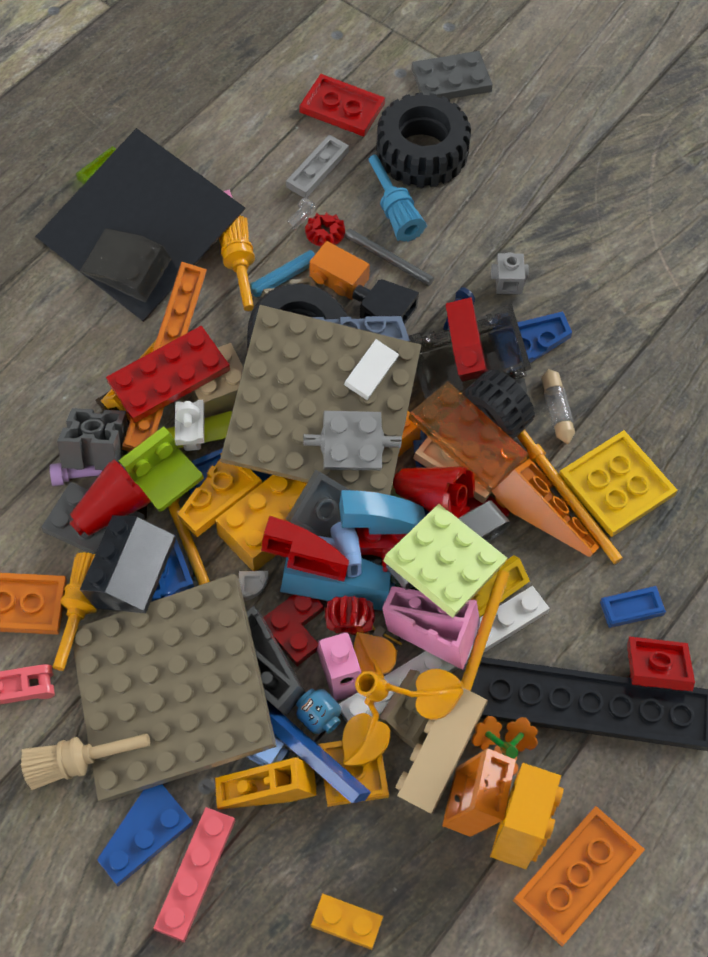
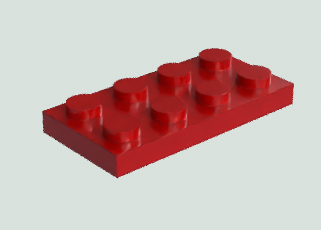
[106,325,230,423]

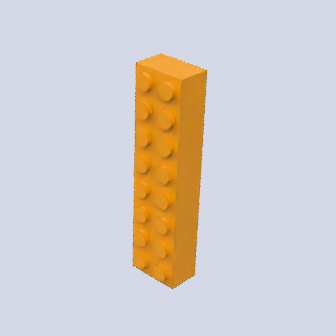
[215,411,422,571]

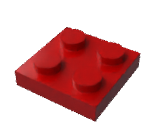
[627,636,695,691]

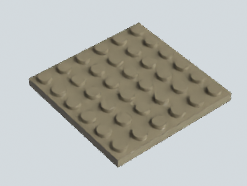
[220,305,421,495]
[73,574,277,803]

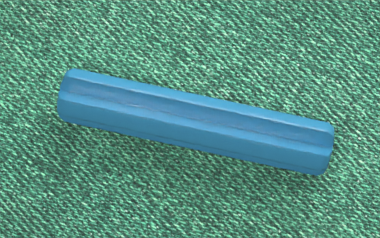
[250,250,315,297]

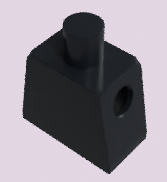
[352,279,419,325]

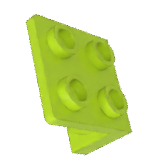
[119,426,204,512]

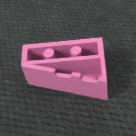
[382,586,480,670]

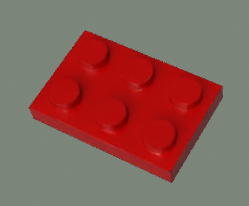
[299,74,385,137]

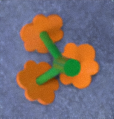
[471,716,538,775]

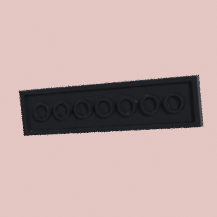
[471,657,708,751]

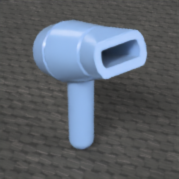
[319,522,362,577]

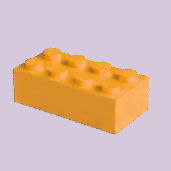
[490,762,564,869]

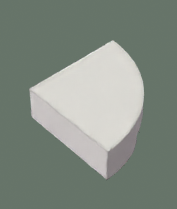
[239,571,268,601]

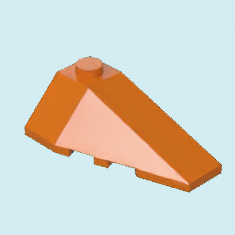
[491,458,600,557]

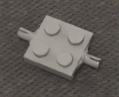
[303,411,402,471]

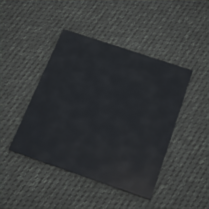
[35,128,246,322]

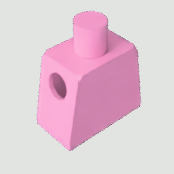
[317,633,361,701]

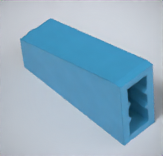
[280,557,395,611]

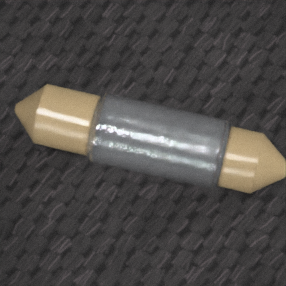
[541,369,575,444]

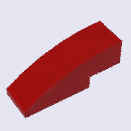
[261,516,349,582]

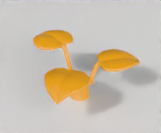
[342,632,464,766]

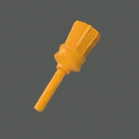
[219,215,255,311]
[52,552,97,671]

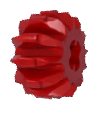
[325,595,375,635]

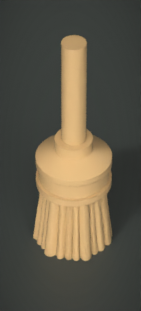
[21,734,150,790]

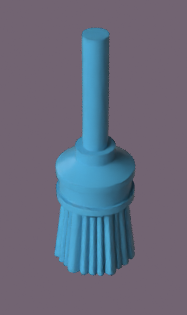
[368,155,427,242]

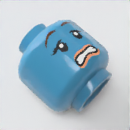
[296,688,342,734]

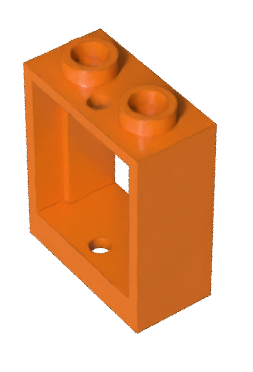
[442,748,516,837]

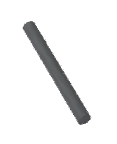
[345,228,434,286]

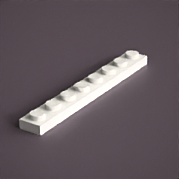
[339,586,550,723]

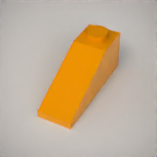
[215,757,317,809]

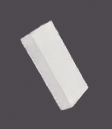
[344,339,399,400]

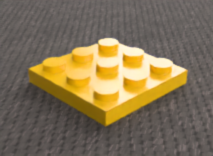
[559,430,678,537]

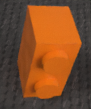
[309,241,370,300]

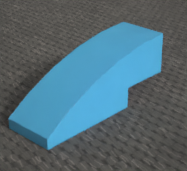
[339,490,425,534]

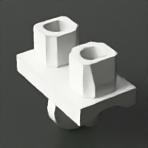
[175,400,204,451]

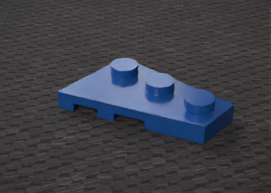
[97,784,193,887]

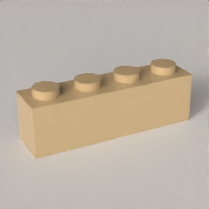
[395,688,487,815]

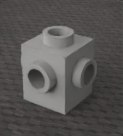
[491,252,529,294]

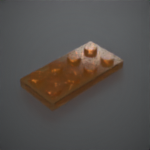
[409,381,529,493]

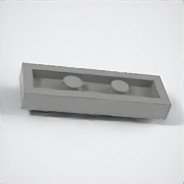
[286,135,349,199]

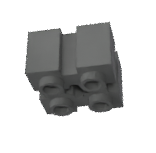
[57,408,128,471]

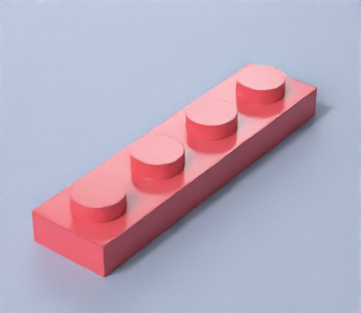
[154,807,235,942]

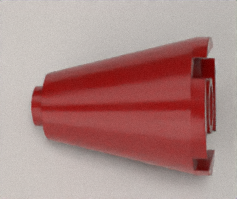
[69,459,151,536]
[393,466,475,518]

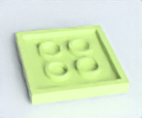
[383,504,507,618]

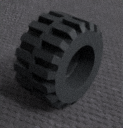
[461,370,535,442]

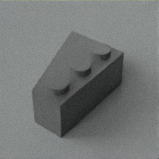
[247,606,306,715]

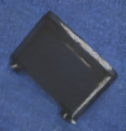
[408,304,531,404]

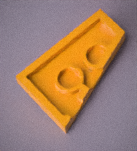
[178,452,262,537]

